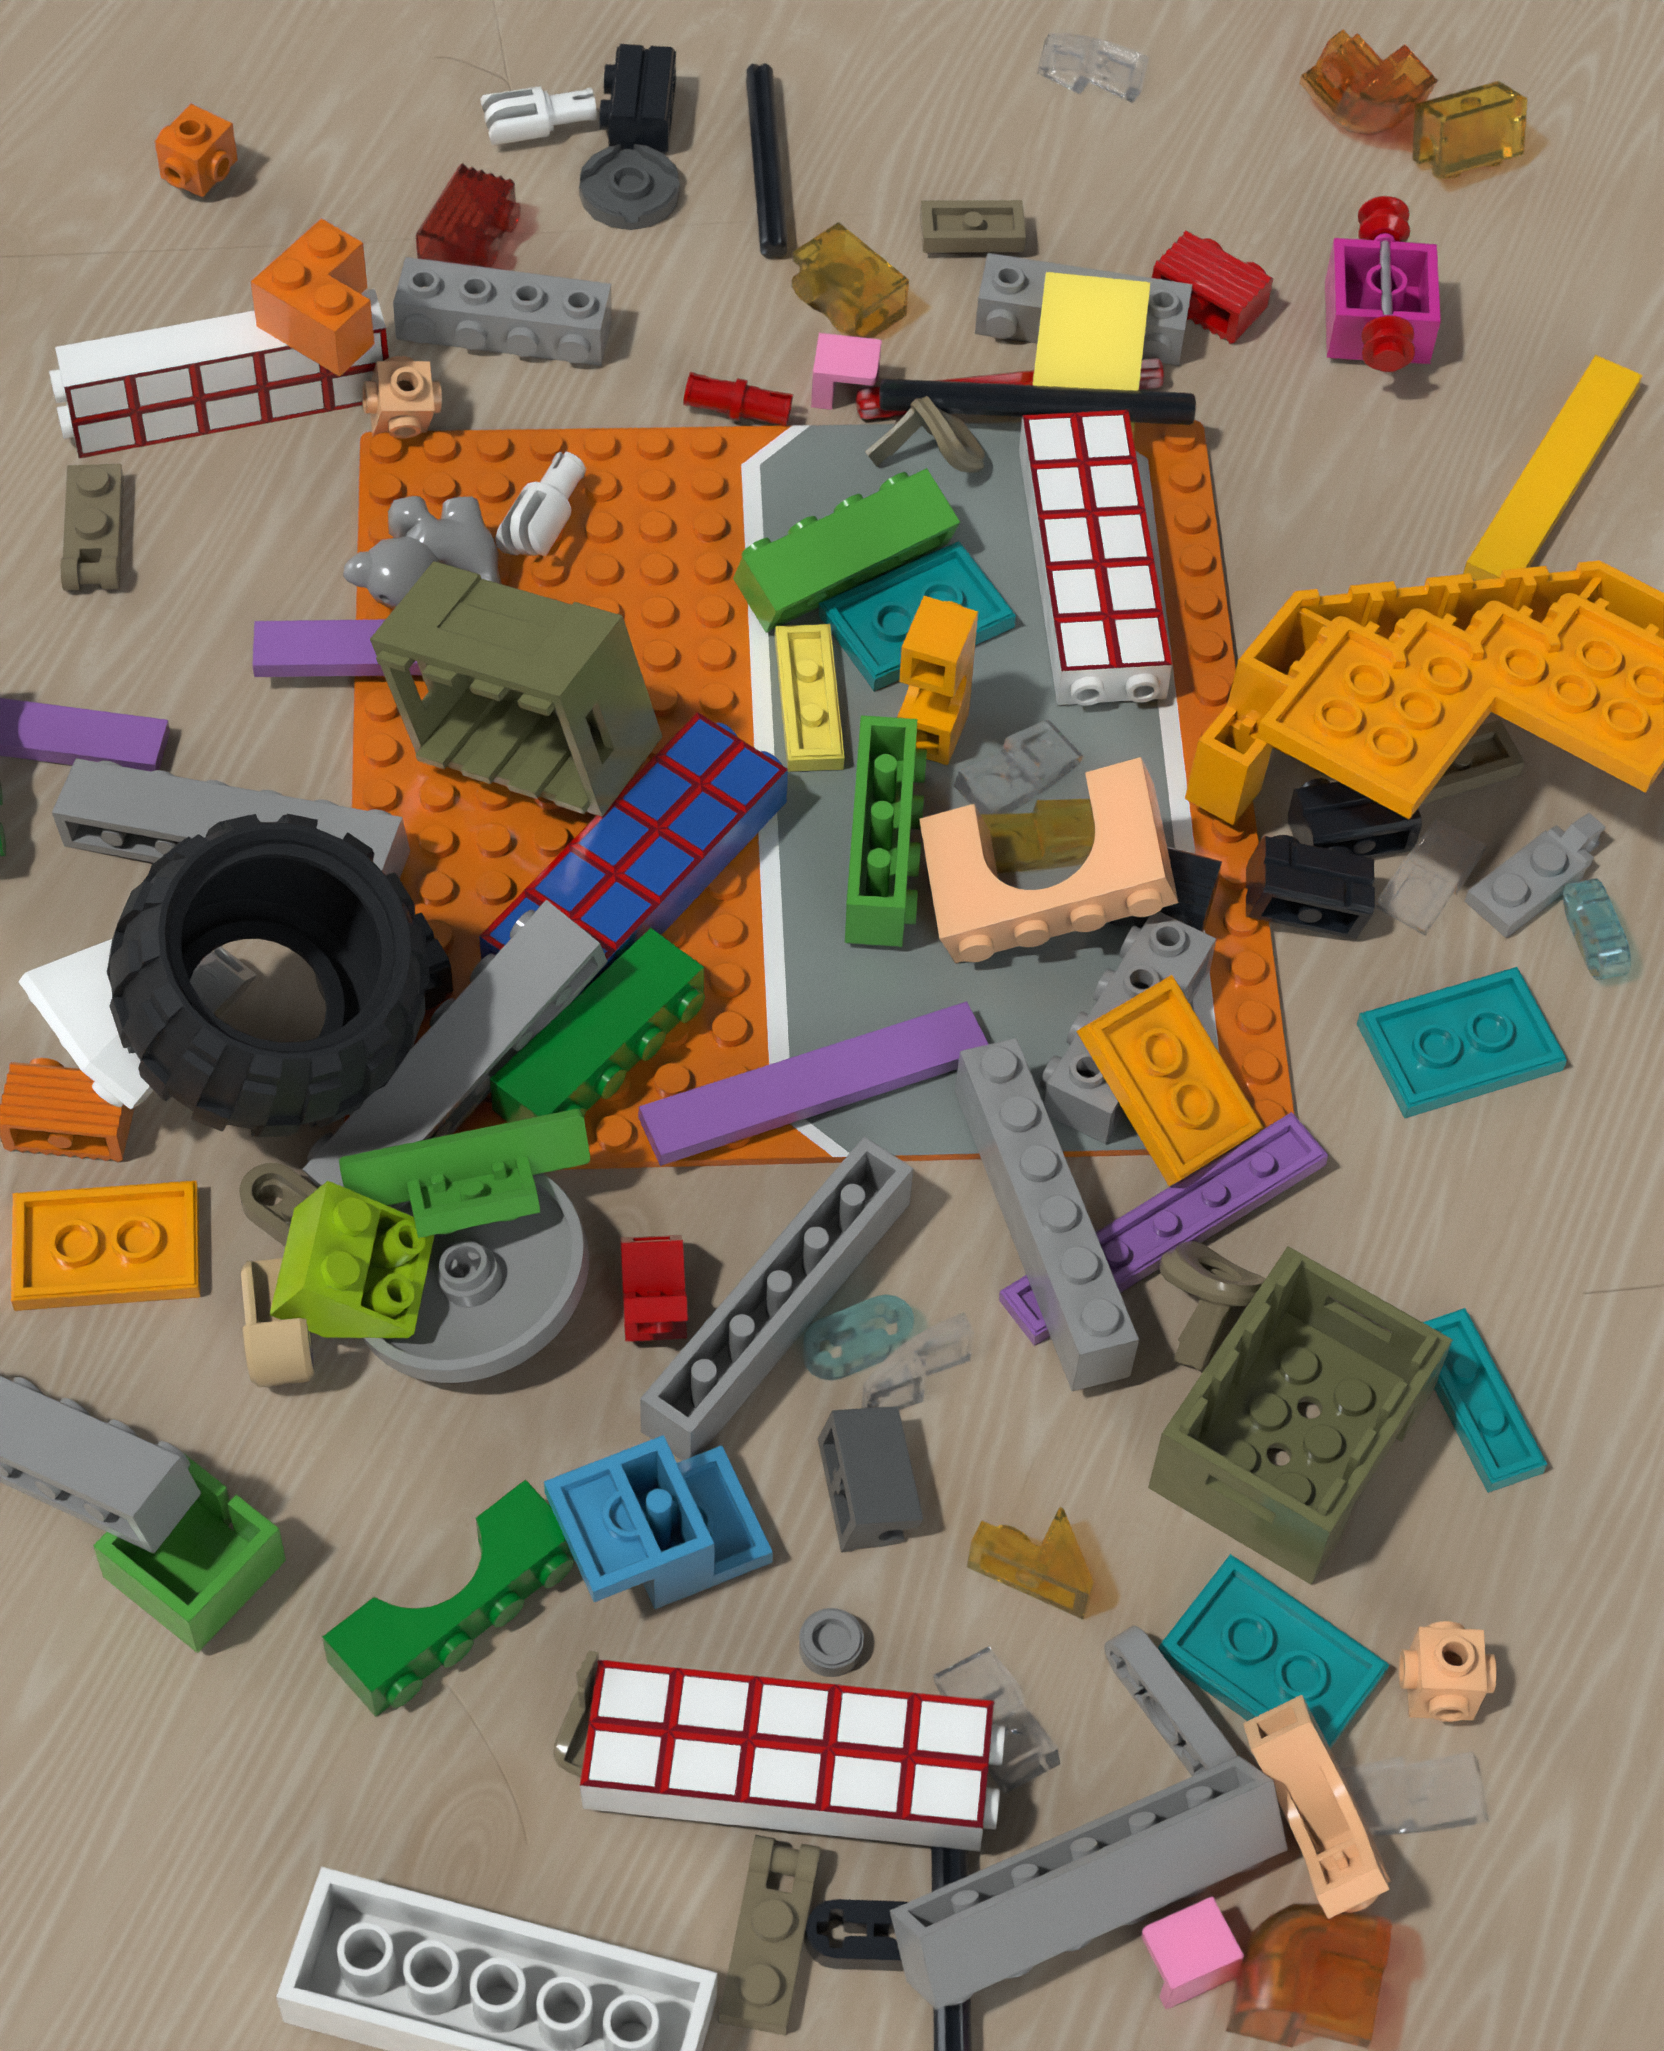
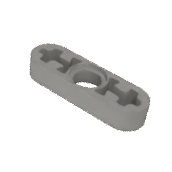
[1104,1626,1238,1777]

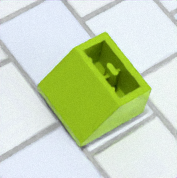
[270,1180,434,1338]

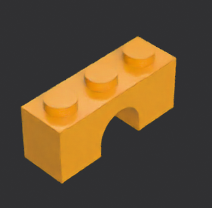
[897,596,978,765]

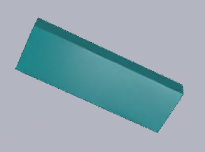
[1423,1308,1547,1493]

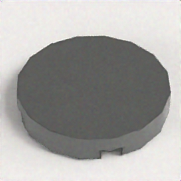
[579,144,680,230]

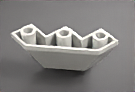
[19,939,257,1109]

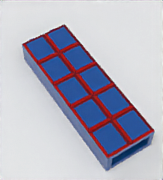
[479,712,788,998]

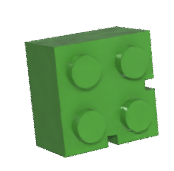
[93,1454,286,1653]

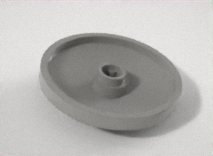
[363,1173,589,1383]

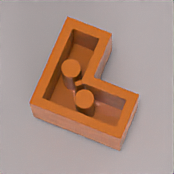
[251,218,375,377]

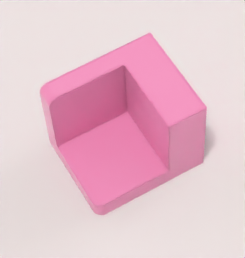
[811,333,882,410]
[1141,1896,1244,2009]

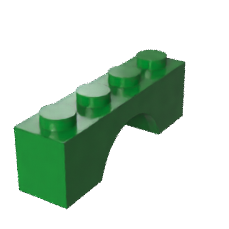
[322,1479,574,1717]

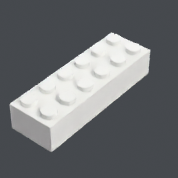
[276,1867,717,2051]

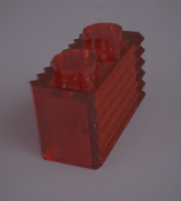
[416,163,521,268]

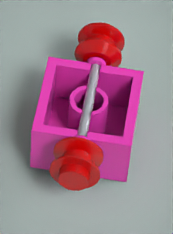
[1325,196,1441,372]

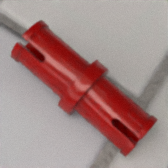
[683,372,793,426]

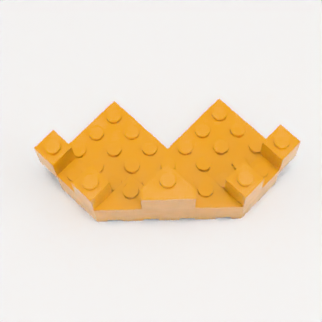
[1185,560,1664,825]

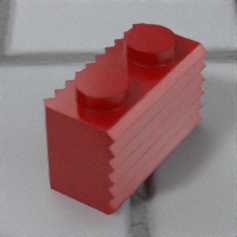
[1152,230,1273,344]

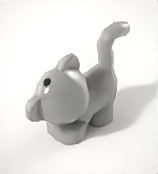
[343,496,502,609]

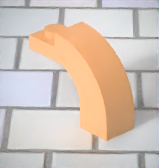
[1243,1695,1391,1919]

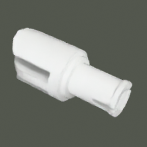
[480,86,597,145]
[495,452,586,556]

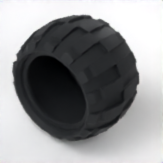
[107,813,430,1138]

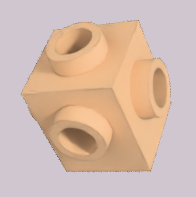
[362,356,442,438]
[1399,1621,1496,1722]

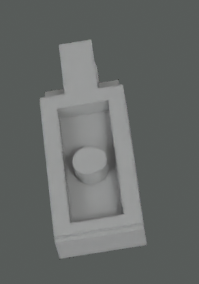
[1465,813,1605,938]

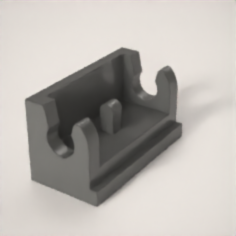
[818,1406,923,1552]

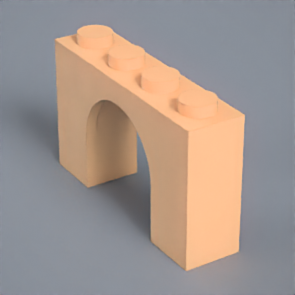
[919,757,1178,963]

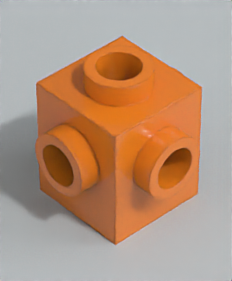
[155,104,238,198]

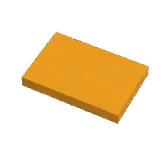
[1076,975,1264,1186]
[11,1180,200,1311]

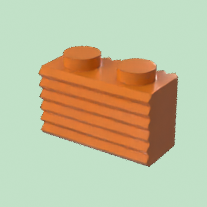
[0,1058,135,1162]

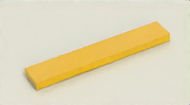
[1463,355,1643,580]

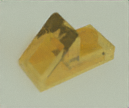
[967,1507,1094,1620]

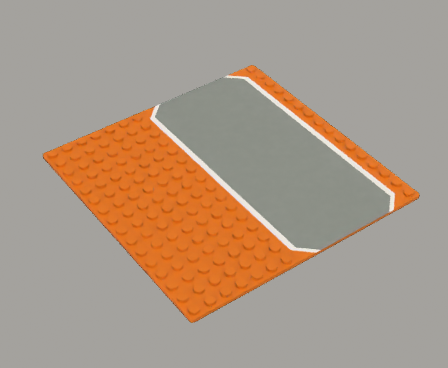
[344,420,1294,1170]

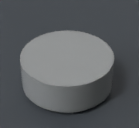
[799,1608,864,1677]

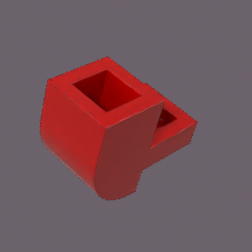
[620,1235,688,1342]

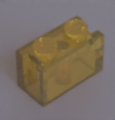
[1412,81,1528,179]
[792,222,909,339]

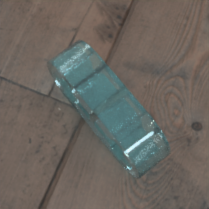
[1563,878,1631,980]
[802,1294,914,1381]

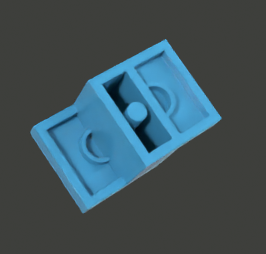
[544,1435,773,1609]

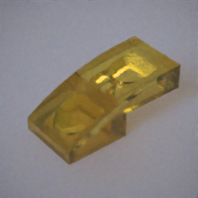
[981,799,1095,873]

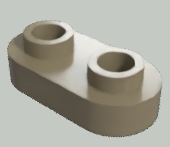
[239,1163,317,1246]

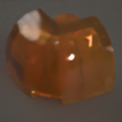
[1299,29,1438,136]
[1226,1903,1392,2048]

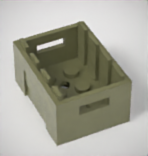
[370,561,662,817]
[1148,1246,1453,1585]

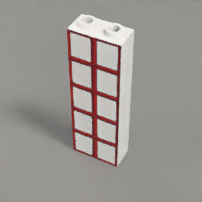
[49,289,389,459]
[1019,410,1172,706]
[580,1659,1005,1851]

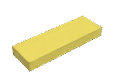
[775,624,845,772]

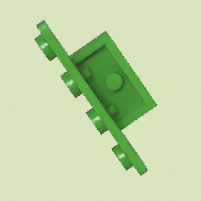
[339,1109,591,1238]

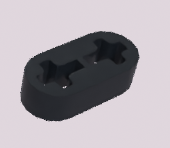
[805,1899,908,1971]

